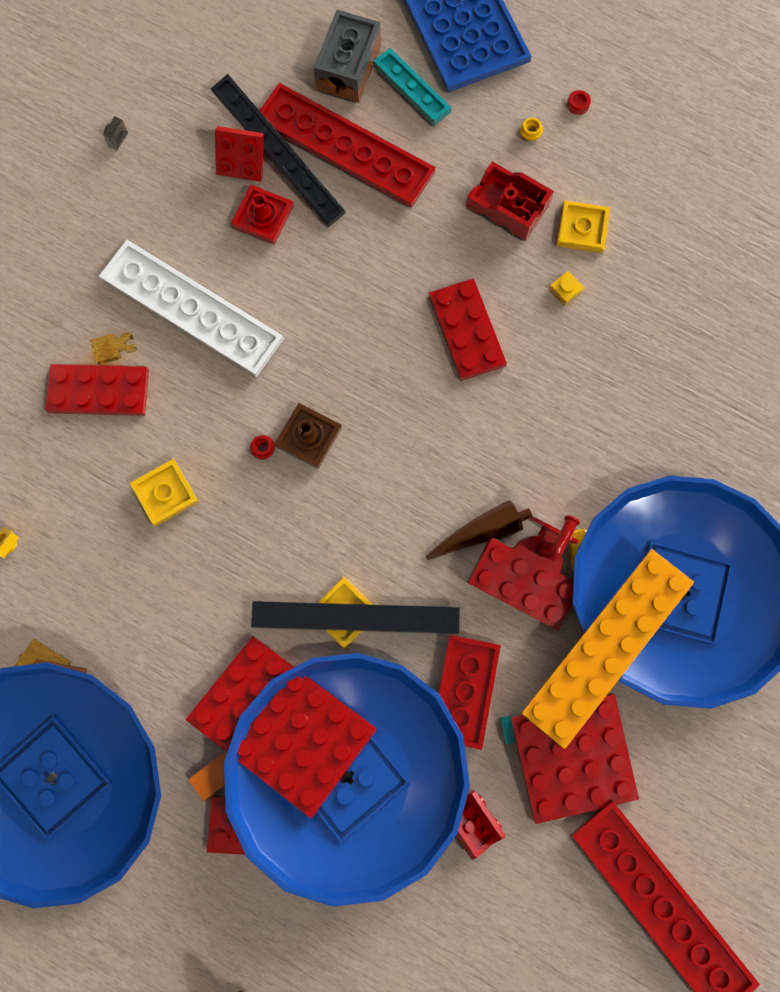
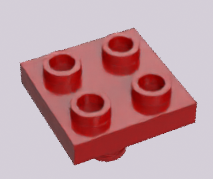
[215,126,264,182]
[231,184,294,245]

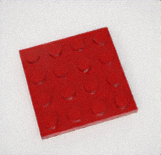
[510,693,639,824]

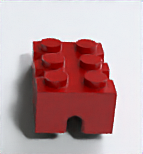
[466,161,554,241]

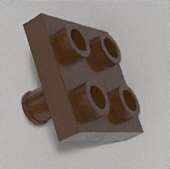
[274,403,342,469]

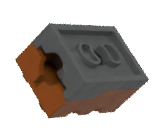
[313,10,381,103]

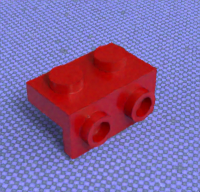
[456,790,505,860]

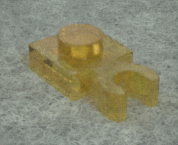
[90,332,137,365]

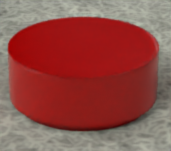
[567,90,591,115]

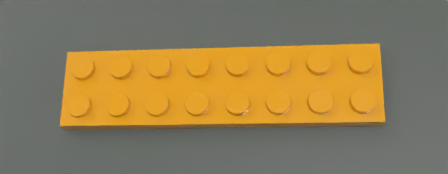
[520,549,694,749]

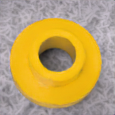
[520,117,543,141]

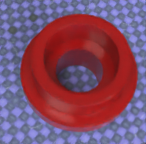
[250,435,275,460]

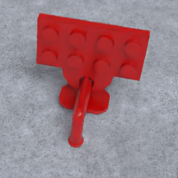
[467,515,580,631]

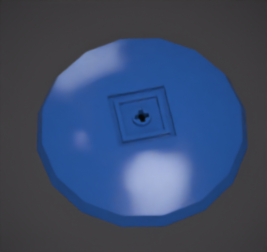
[573,476,780,709]
[224,653,470,907]
[0,662,161,908]

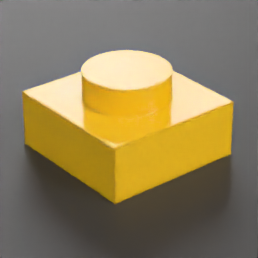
[549,271,584,305]
[0,527,19,558]

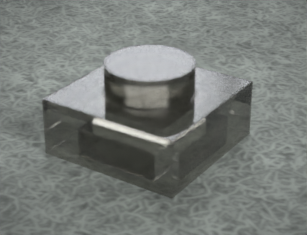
[103,116,128,151]

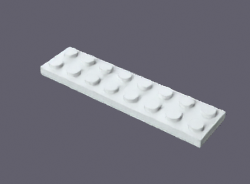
[99,240,284,378]

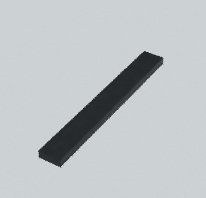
[210,74,346,228]
[251,601,460,634]

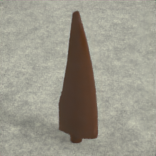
[426,500,533,560]

